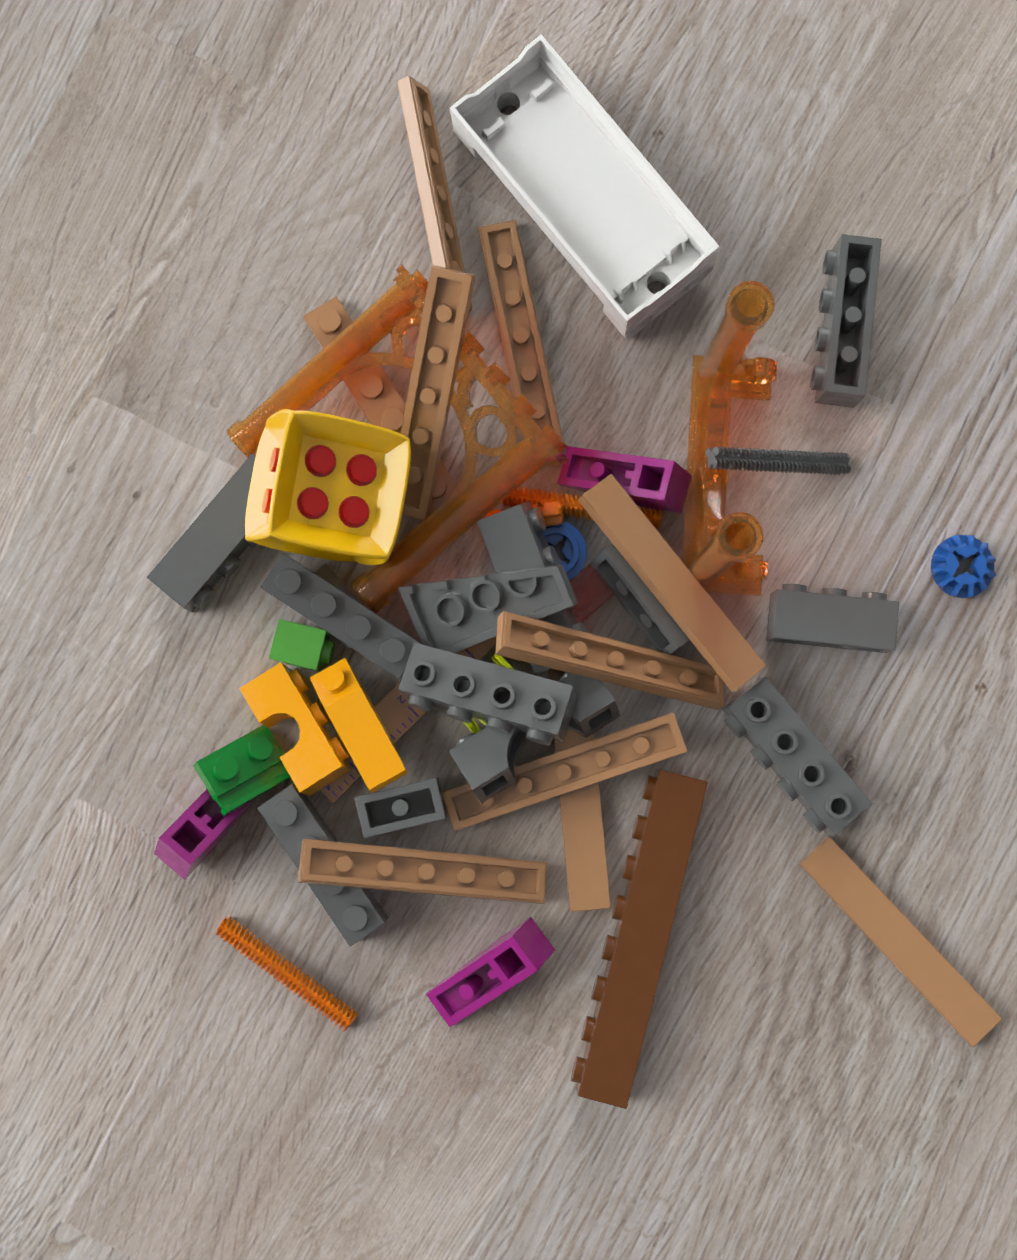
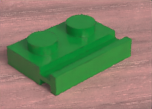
[193,725,291,816]

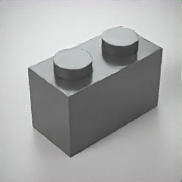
[355,777,447,838]

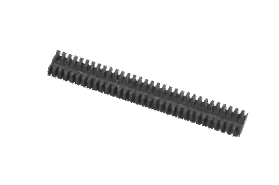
[705,446,851,475]

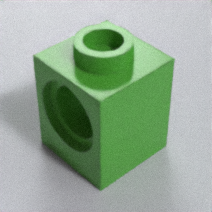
[269,619,335,672]

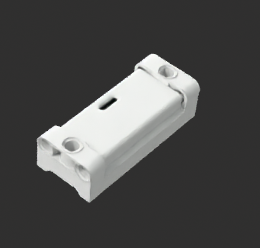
[450,35,720,340]

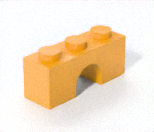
[239,662,351,796]

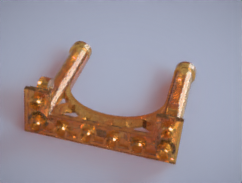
[226,265,569,613]
[682,281,777,596]

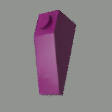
[557,446,692,514]
[154,789,258,880]
[426,917,555,1027]

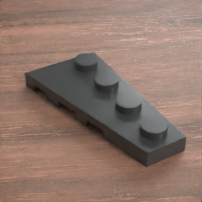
[398,564,578,653]

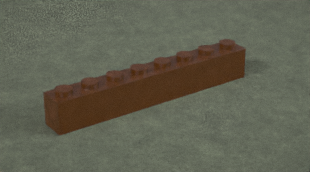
[571,769,708,1109]

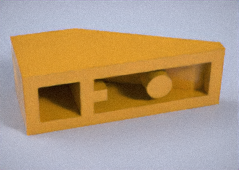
[310,658,408,793]

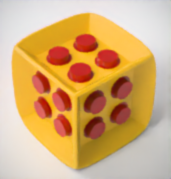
[245,409,411,565]

